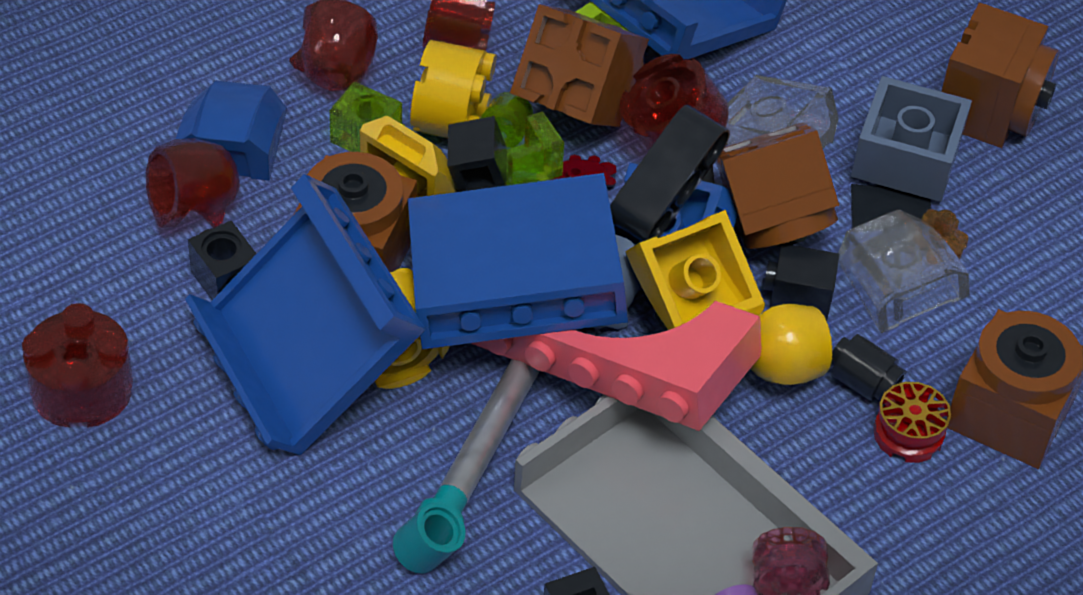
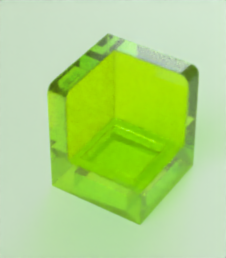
[507,111,564,185]

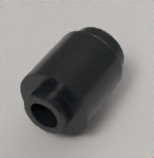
[831,334,907,402]

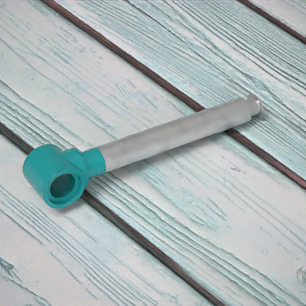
[393,359,540,574]

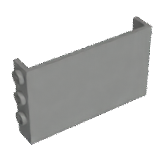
[514,394,878,595]

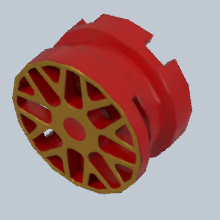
[873,382,951,463]

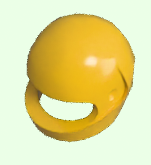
[750,304,832,385]

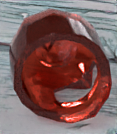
[289,0,378,91]
[146,138,240,228]

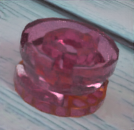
[752,527,830,595]

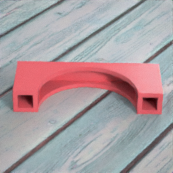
[471,301,762,431]

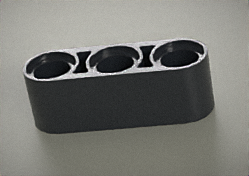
[610,104,730,242]

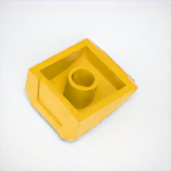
[360,116,456,197]
[625,210,765,330]

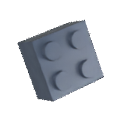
[851,76,972,202]

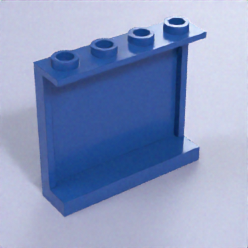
[590,0,787,64]
[408,173,628,349]
[185,174,426,455]

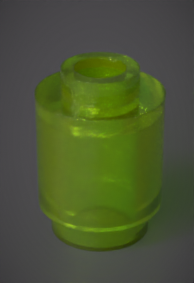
[481,91,533,149]

